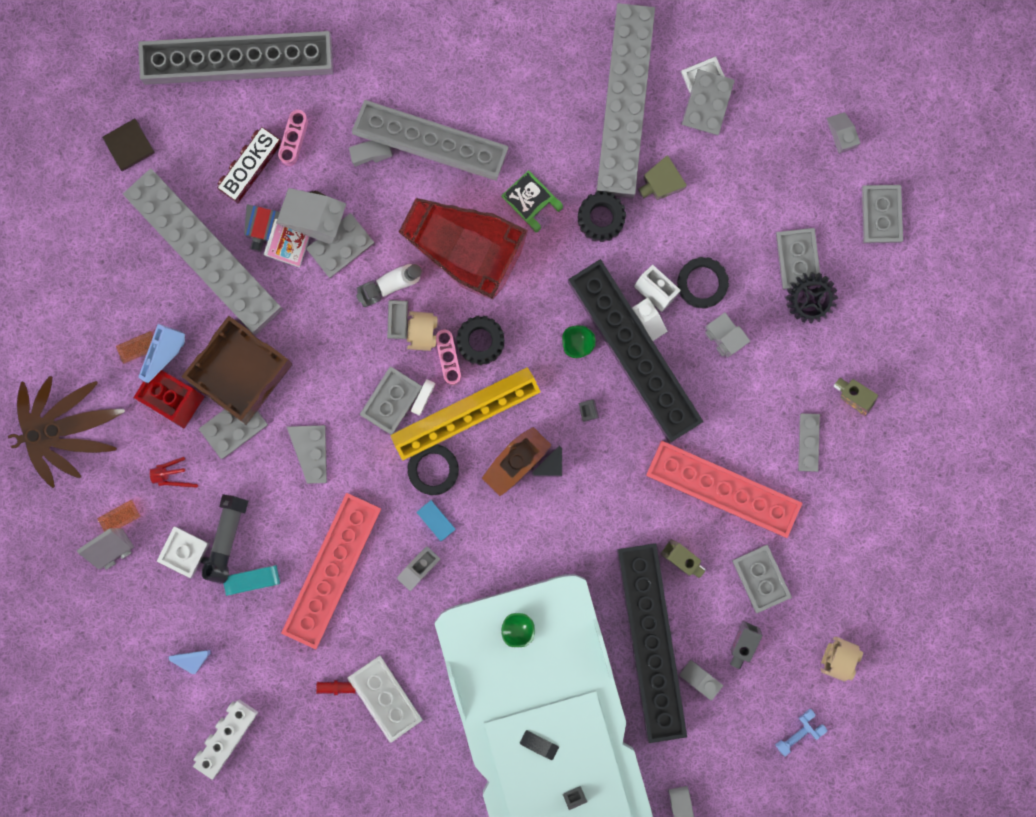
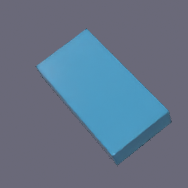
[416,500,456,541]

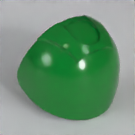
[562,325,595,358]
[501,613,535,648]

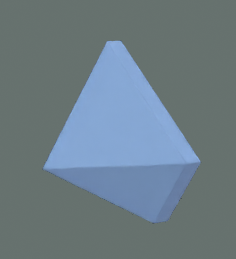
[169,650,211,674]

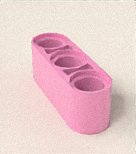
[278,110,308,166]
[436,329,461,385]

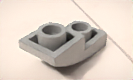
[349,141,393,167]

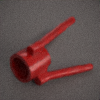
[150,457,198,488]

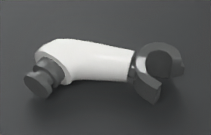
[356,264,422,307]

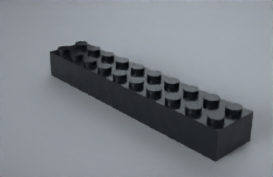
[568,259,704,443]
[617,543,687,743]

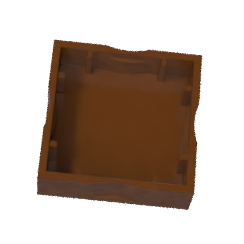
[181,316,293,425]

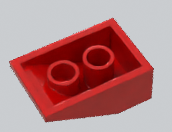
[133,370,205,429]

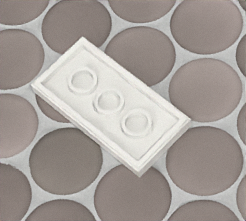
[348,656,423,743]

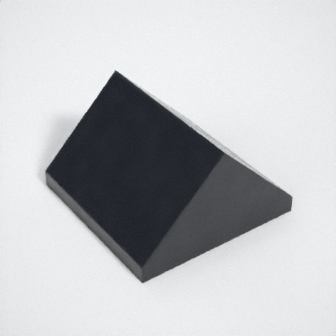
[532,445,562,477]

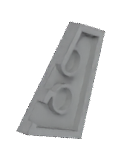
[287,425,327,484]

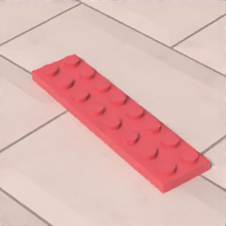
[646,440,802,538]
[281,493,381,649]

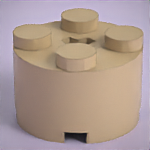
[407,311,437,351]
[821,637,863,682]

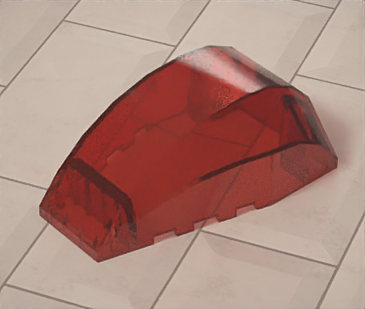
[399,198,528,300]

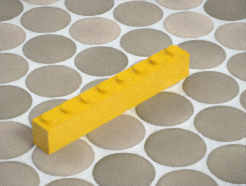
[390,367,540,461]

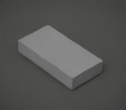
[387,300,408,339]

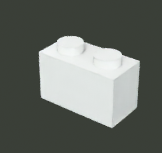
[634,265,681,312]

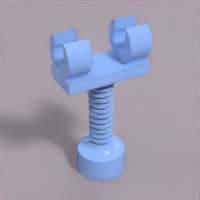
[775,709,828,757]

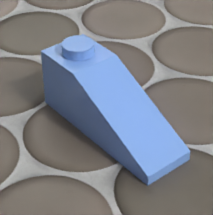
[138,324,185,383]

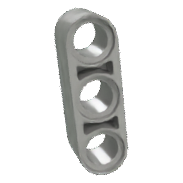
[668,786,694,817]

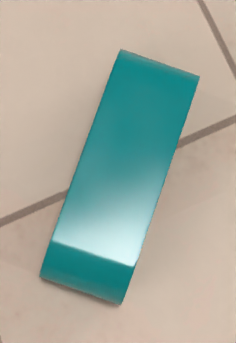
[223,565,281,596]

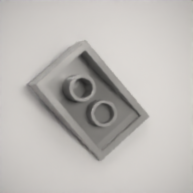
[276,188,346,244]
[77,528,135,570]

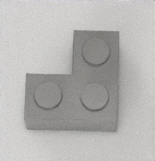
[705,313,750,358]

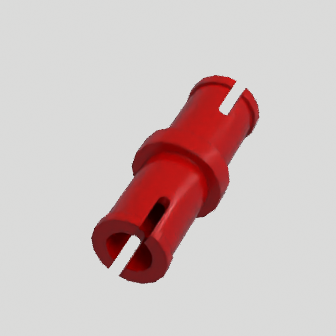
[316,680,356,696]

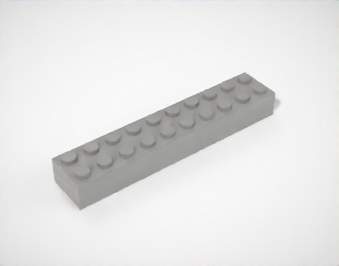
[596,3,655,198]
[138,31,333,85]
[123,168,283,335]

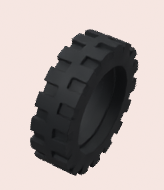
[677,257,729,309]
[407,444,459,495]

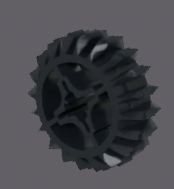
[785,272,838,323]

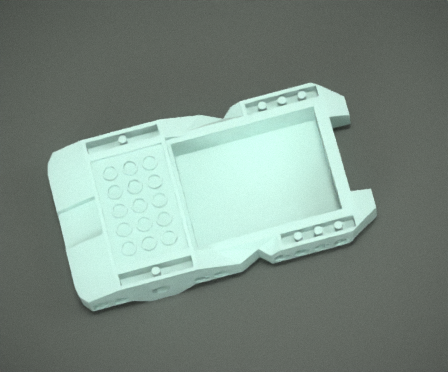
[435,574,653,817]

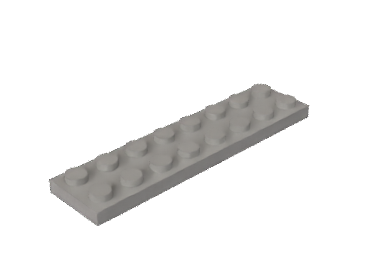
[352,100,509,181]

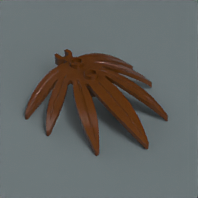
[8,376,125,488]

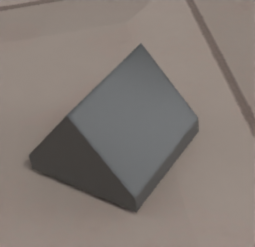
[578,399,599,422]
[563,786,588,810]

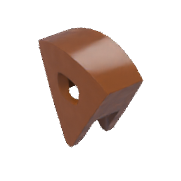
[482,427,551,496]

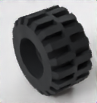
[577,191,626,242]
[456,315,505,365]

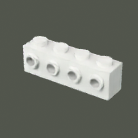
[193,699,258,780]

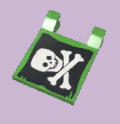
[501,170,563,233]

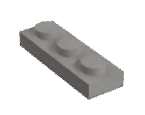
[798,413,820,472]

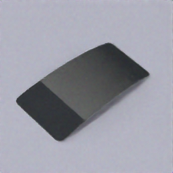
[520,730,559,760]

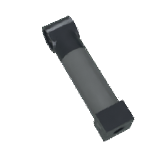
[201,494,249,584]

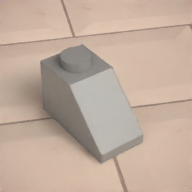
[826,112,861,154]
[397,546,440,591]
[679,660,724,701]

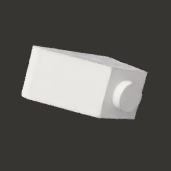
[632,298,668,341]

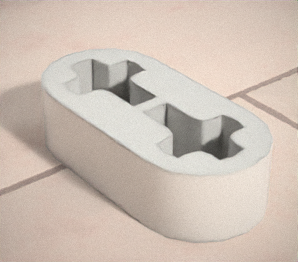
[411,379,436,416]

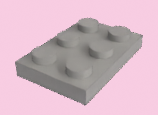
[681,69,735,135]
[862,185,903,243]
[306,213,375,278]
[776,228,820,290]
[360,366,423,434]
[199,409,268,460]
[732,545,792,613]

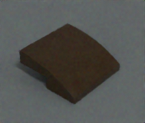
[102,118,155,172]

